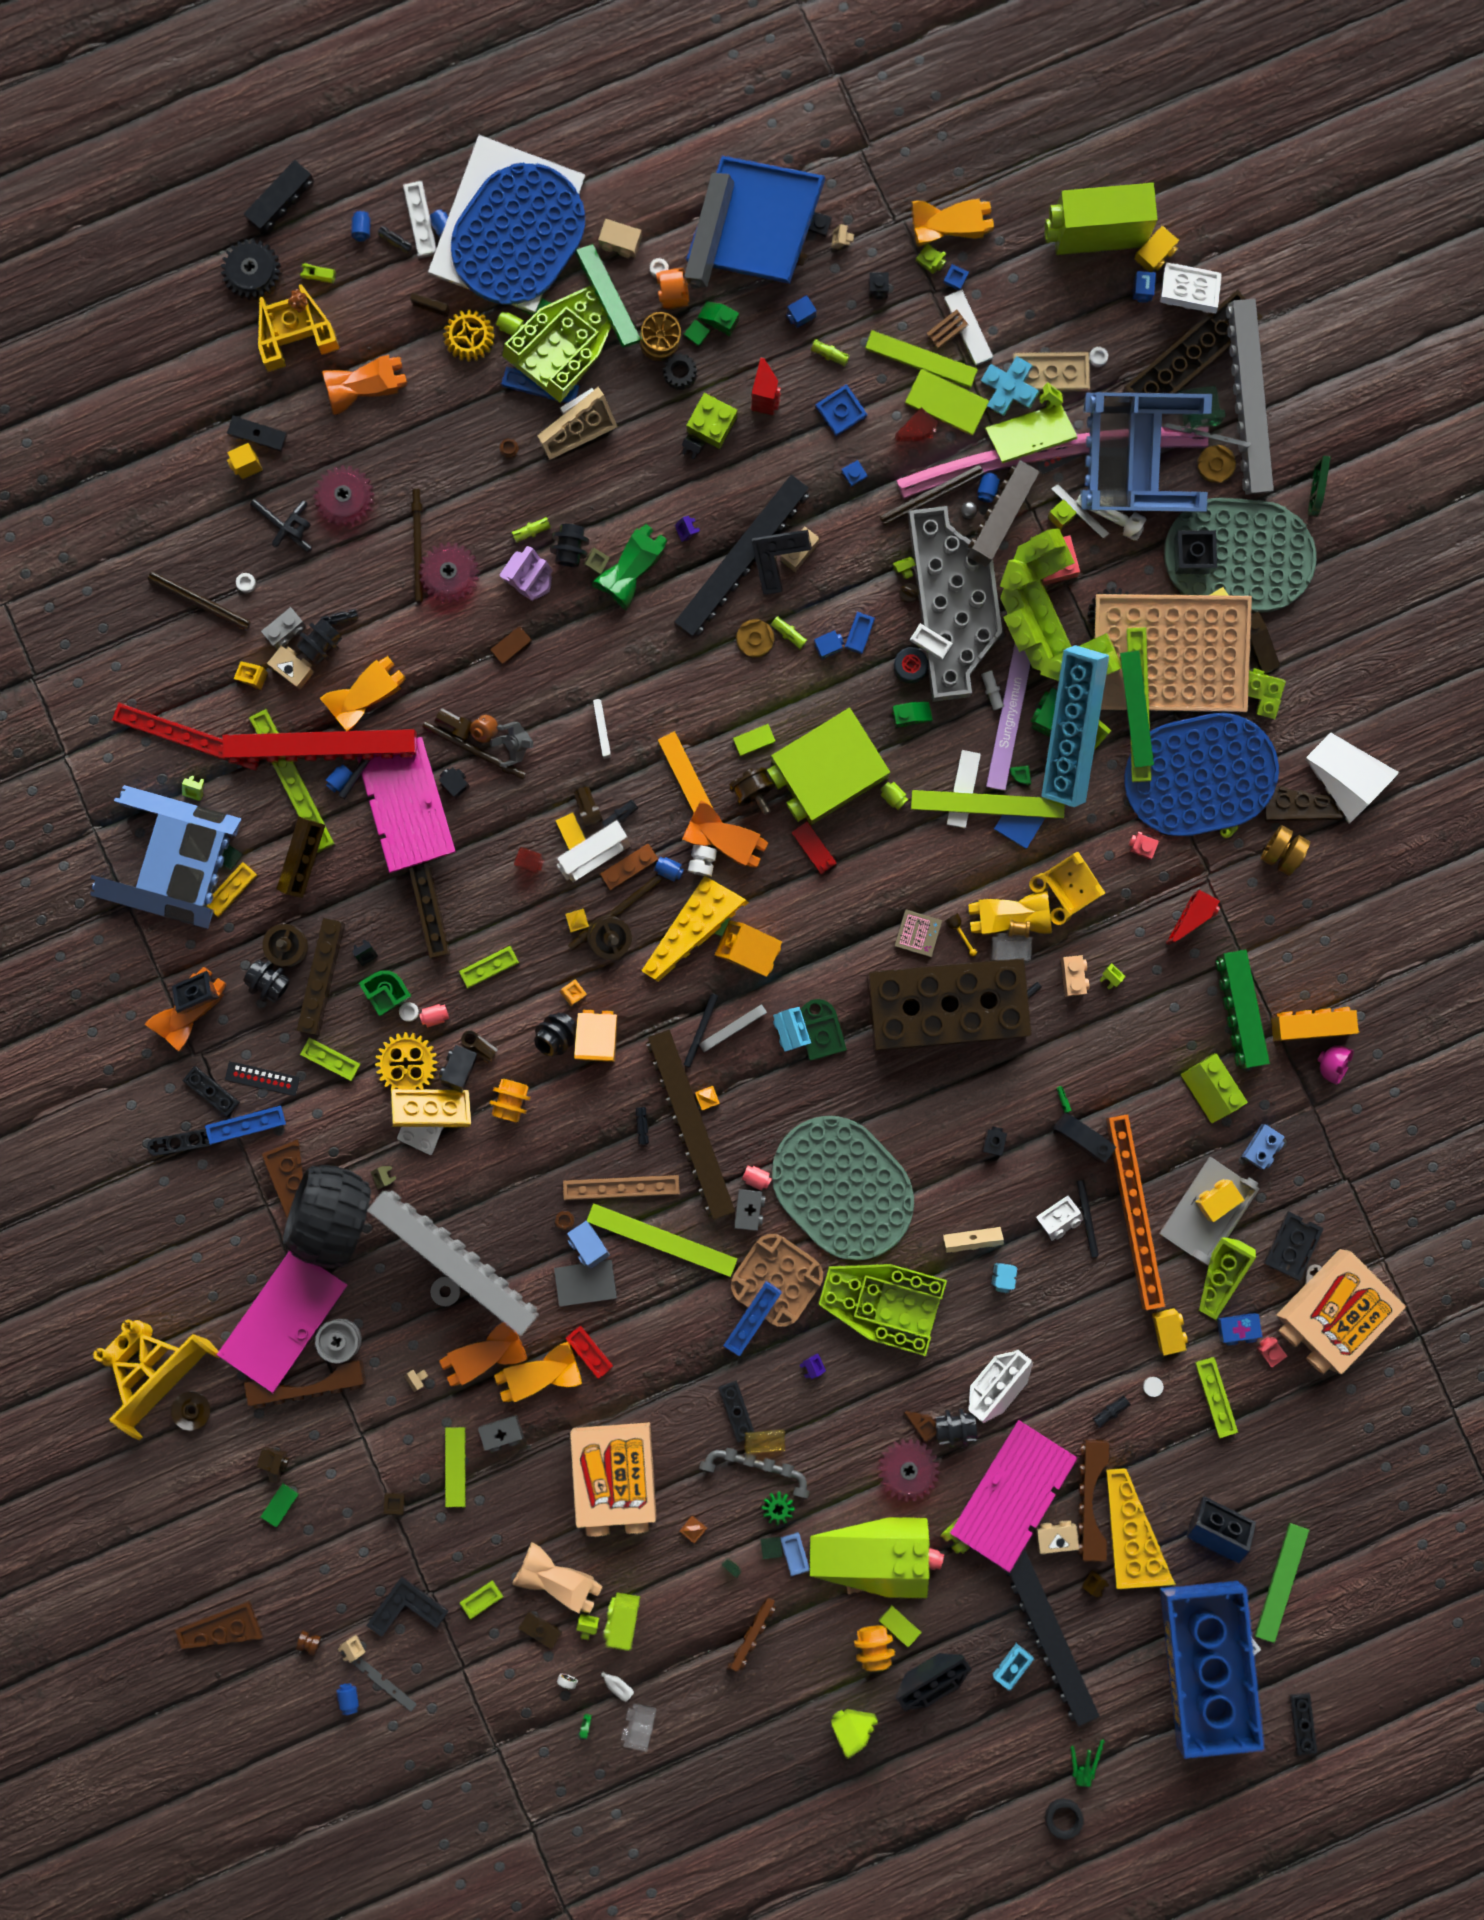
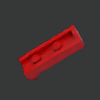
[792,822,837,875]
[566,1326,614,1379]

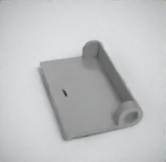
[1159,1156,1259,1266]

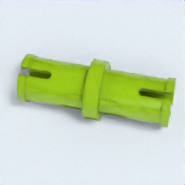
[811,339,850,366]
[512,517,551,543]
[771,616,807,649]

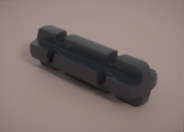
[378,226,412,253]
[321,609,358,625]
[636,1107,649,1145]

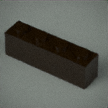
[276,816,325,898]

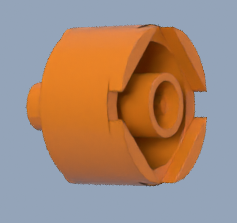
[656,268,689,310]

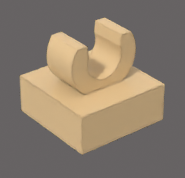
[831,224,854,249]
[404,1370,428,1392]
[338,1635,365,1662]

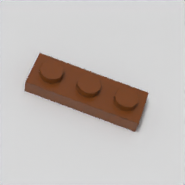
[600,843,659,891]

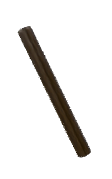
[880,465,984,525]
[147,571,251,630]

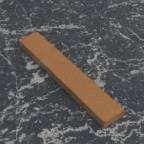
[563,1175,680,1200]

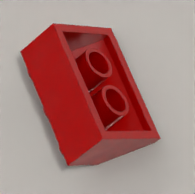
[751,357,781,415]

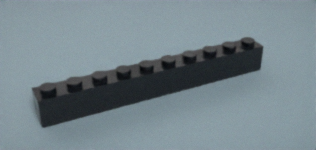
[675,474,810,639]
[1003,1548,1100,1726]

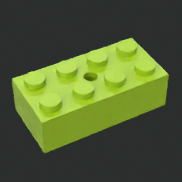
[604,1592,640,1650]

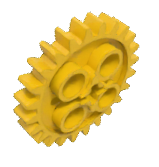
[375,1032,439,1090]

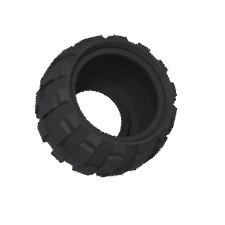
[283,1165,371,1267]

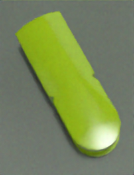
[300,264,336,283]

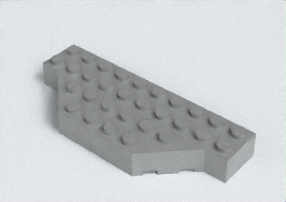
[908,506,1002,702]
[368,1191,539,1335]

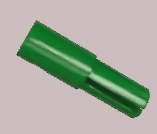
[1056,1086,1072,1113]

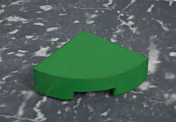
[1009,765,1031,785]
[579,1714,592,1739]

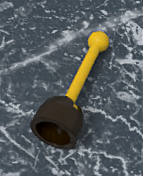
[945,913,977,956]

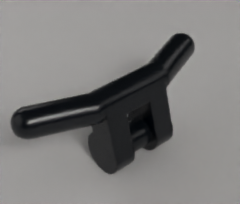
[272,501,311,547]

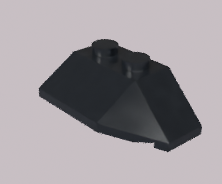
[895,1653,972,1711]

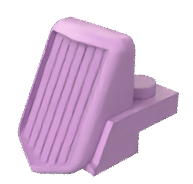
[500,546,553,601]

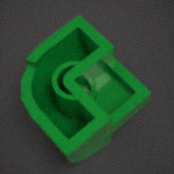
[359,970,412,1016]

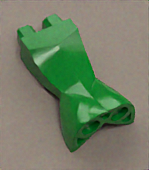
[592,524,667,611]

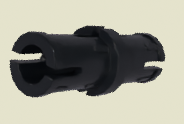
[601,799,639,827]
[1092,1395,1131,1428]

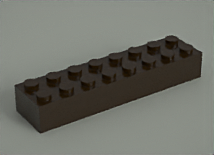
[1122,289,1263,402]

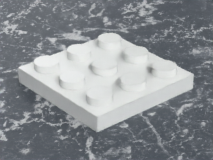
[1160,262,1221,313]

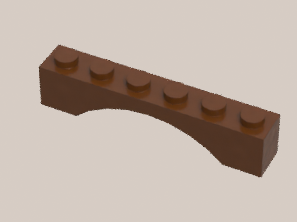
[244,1360,366,1408]
[1077,1439,1109,1561]

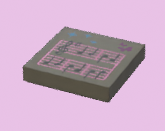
[895,910,942,957]

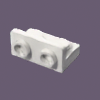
[1036,1196,1083,1241]

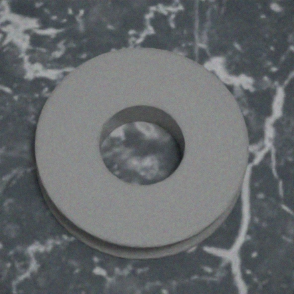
[431,1277,460,1306]

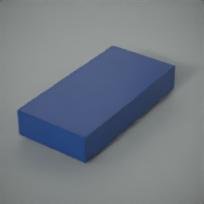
[844,612,875,654]

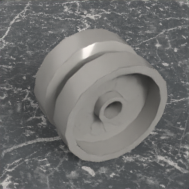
[315,1318,362,1363]

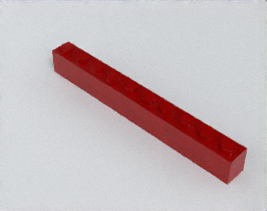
[222,729,417,764]

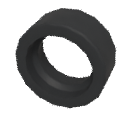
[1045,1798,1084,1840]

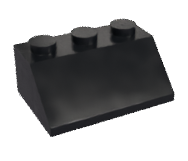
[1187,1496,1256,1564]

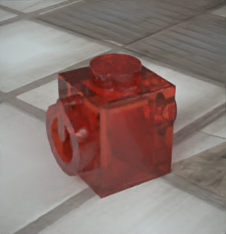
[514,847,545,874]

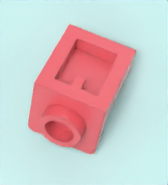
[1129,832,1159,859]
[1257,1337,1287,1368]

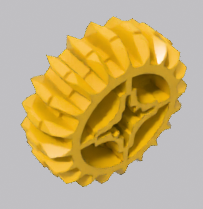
[443,310,495,362]

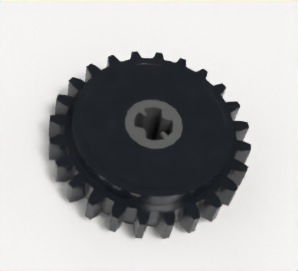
[221,239,282,300]

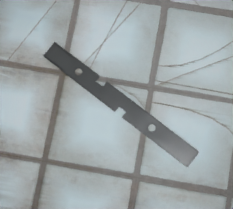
[1164,423,1251,447]
[341,1651,417,1711]

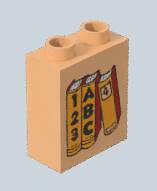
[1276,1249,1406,1375]
[570,1423,657,1536]

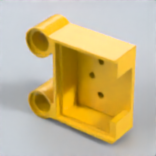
[1029,852,1105,925]

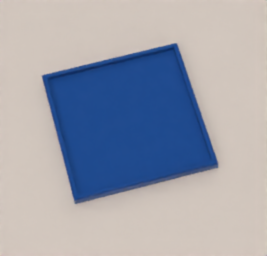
[686,156,826,284]

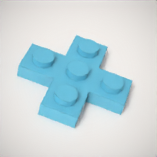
[981,356,1039,416]

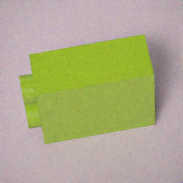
[1045,183,1158,255]
[767,707,890,825]

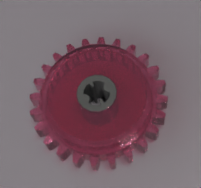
[314,465,375,526]
[419,542,480,603]
[877,1438,940,1502]

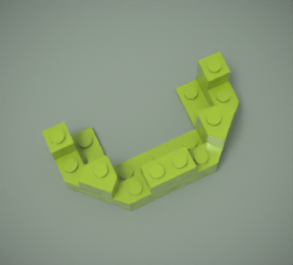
[1000,528,1122,681]

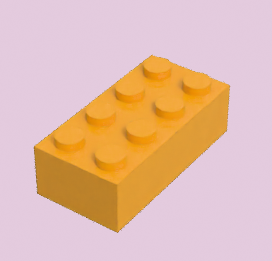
[1271,1007,1359,1041]

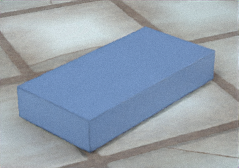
[780,1532,810,1576]

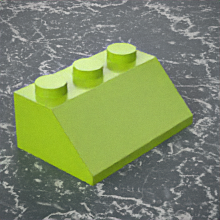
[1180,1053,1248,1124]

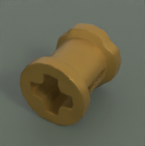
[1009,919,1030,938]

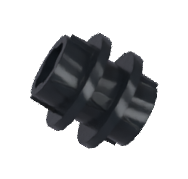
[550,523,590,567]
[297,619,343,665]
[243,959,290,1003]
[534,1012,577,1057]
[935,1408,977,1449]

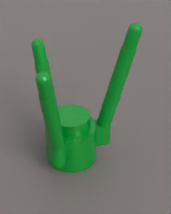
[1071,1739,1105,1787]

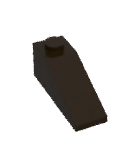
[1250,611,1280,674]

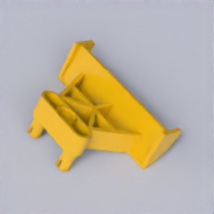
[94,1320,220,1440]

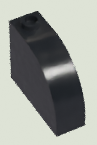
[1052,1113,1116,1163]

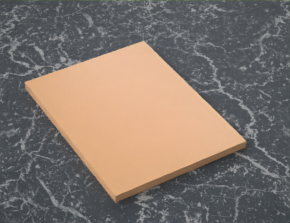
[1095,594,1252,712]

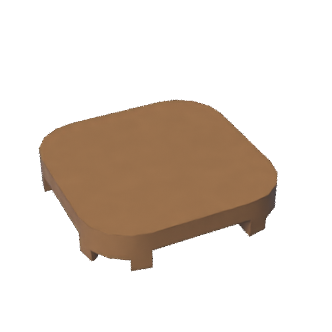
[731,1234,823,1327]

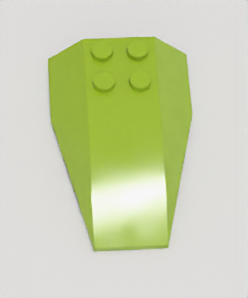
[810,1517,929,1598]

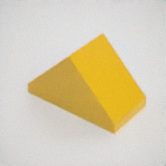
[233,661,268,690]

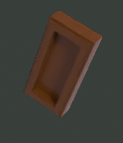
[491,626,532,665]

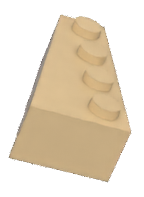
[538,387,618,460]

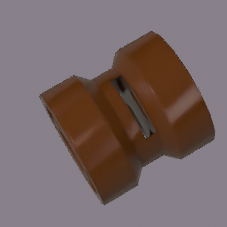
[296,1631,321,1656]

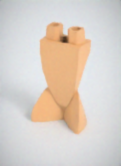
[512,1542,602,1613]

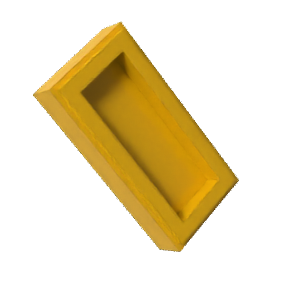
[556,813,586,850]

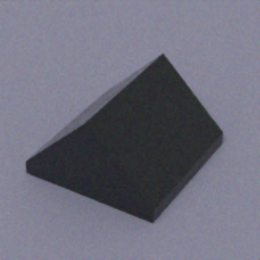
[172,971,219,1014]

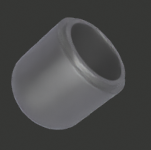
[961,502,977,519]

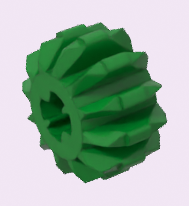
[762,1491,795,1526]

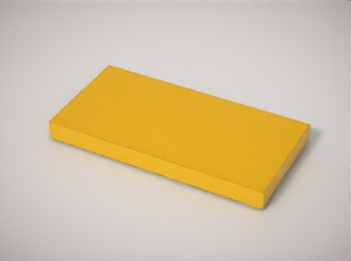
[391,1089,471,1127]

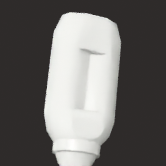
[601,1672,634,1702]

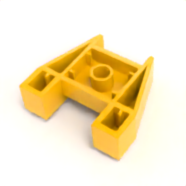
[258,285,340,372]

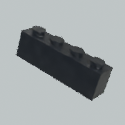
[244,160,314,235]

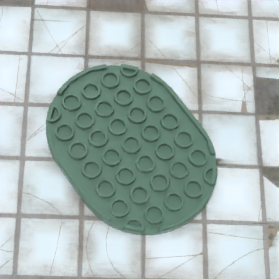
[1164,498,1316,613]
[772,1116,914,1260]

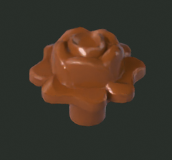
[288,289,308,313]

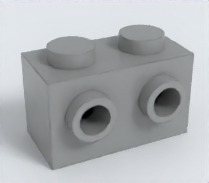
[261,607,306,650]

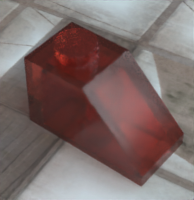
[895,407,938,442]

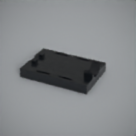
[1263,1211,1324,1281]

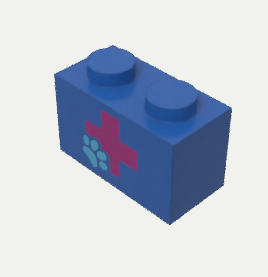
[1217,1313,1262,1346]

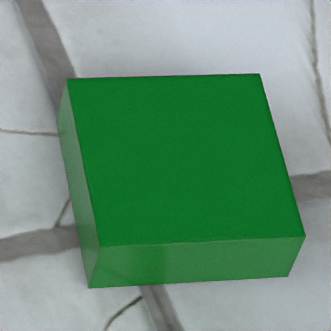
[684,320,710,347]

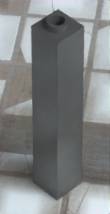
[684,173,735,288]

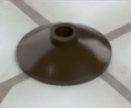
[171,1391,210,1431]

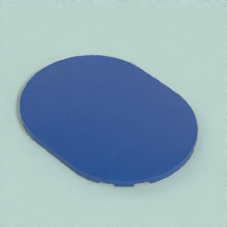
[451,162,585,305]
[1124,713,1279,836]

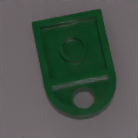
[1308,455,1331,517]
[801,999,847,1061]

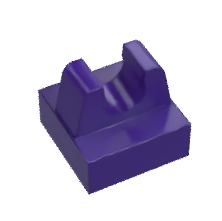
[674,516,700,542]
[800,1354,826,1379]

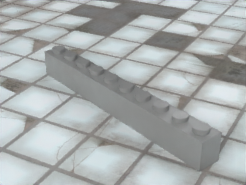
[1226,299,1274,495]

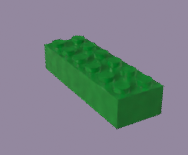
[1215,949,1270,1069]

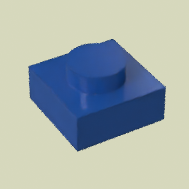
[943,264,969,291]
[841,460,867,487]

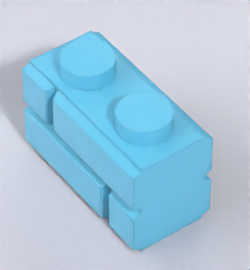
[773,1007,811,1052]
[991,1263,1017,1293]
[992,1643,1034,1690]

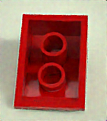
[1166,890,1220,945]

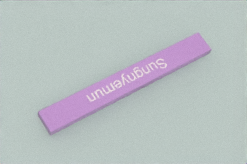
[986,644,1031,791]

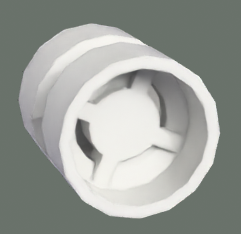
[688,845,717,877]

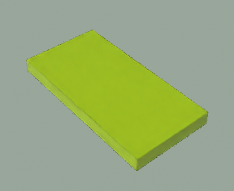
[905,369,989,436]

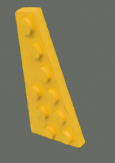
[642,876,749,982]
[1106,1468,1175,1589]

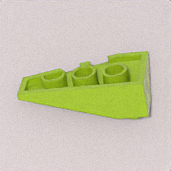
[1199,1237,1256,1320]
[831,1709,878,1757]

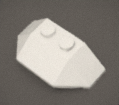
[969,1350,1033,1423]

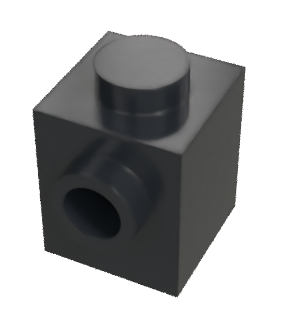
[869,272,889,300]
[439,767,470,799]
[982,1126,1007,1156]

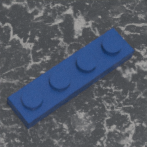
[501,366,580,403]
[205,1106,286,1145]
[723,1281,782,1356]

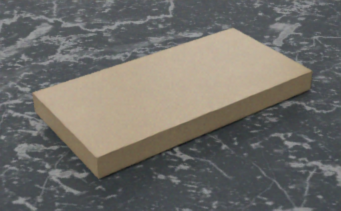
[1013,352,1090,392]

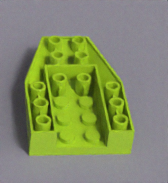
[502,286,612,403]
[819,1264,947,1356]

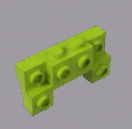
[1248,669,1286,719]

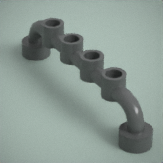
[699,1448,810,1499]

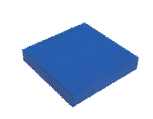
[815,384,867,437]
[993,815,1045,849]

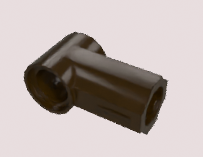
[434,708,472,741]
[574,786,603,827]
[461,1030,498,1063]

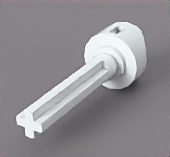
[1076,495,1146,540]

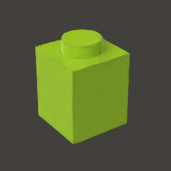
[1048,499,1077,530]

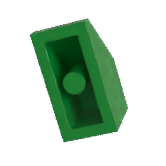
[697,301,739,336]
[892,702,933,728]

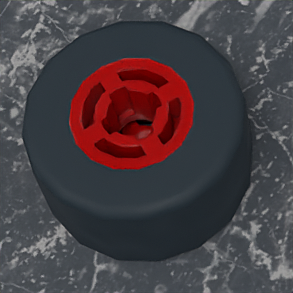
[893,647,928,684]

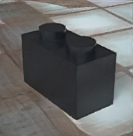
[439,1045,477,1093]

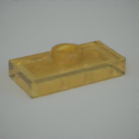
[745,1430,785,1454]

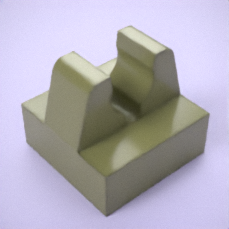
[583,548,610,574]
[371,1166,396,1190]

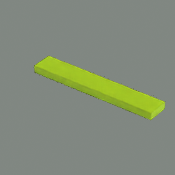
[865,330,978,388]

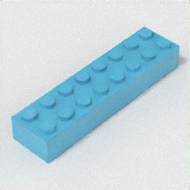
[1041,646,1109,807]

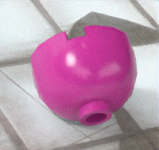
[1318,1045,1354,1085]

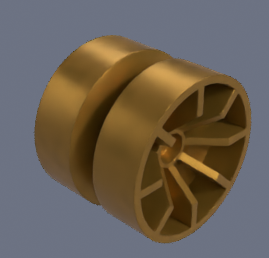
[639,312,681,361]
[1260,825,1310,876]

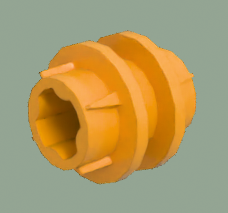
[489,1079,531,1122]
[854,1625,895,1671]

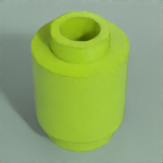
[496,312,524,336]
[881,782,909,810]

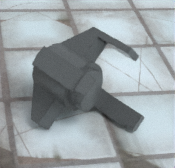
[490,722,533,768]

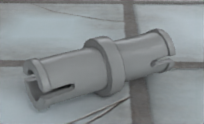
[981,671,1005,711]

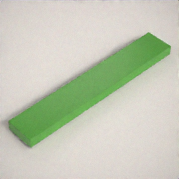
[1255,1523,1309,1643]

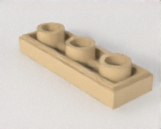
[943,1227,1004,1253]

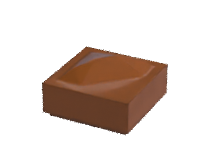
[680,1515,707,1544]

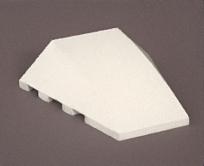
[1306,733,1399,824]

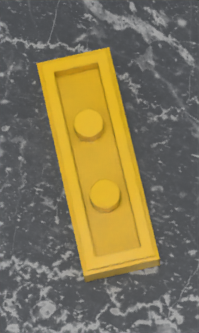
[207,862,258,917]

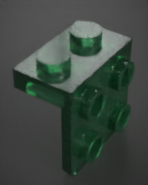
[1179,386,1226,429]

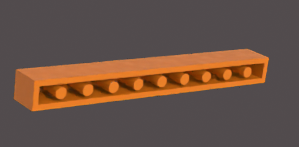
[1106,1115,1165,1310]

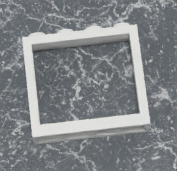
[557,820,630,882]

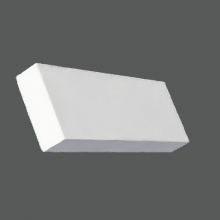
[593,699,611,759]

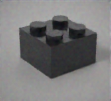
[1174,530,1217,574]

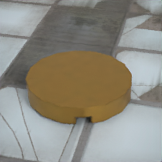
[1198,445,1236,483]
[736,619,774,658]

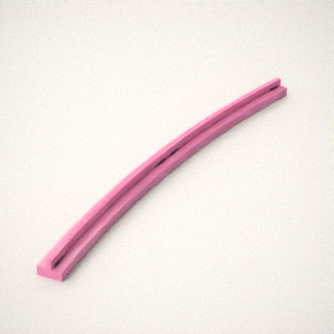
[897,427,1210,499]

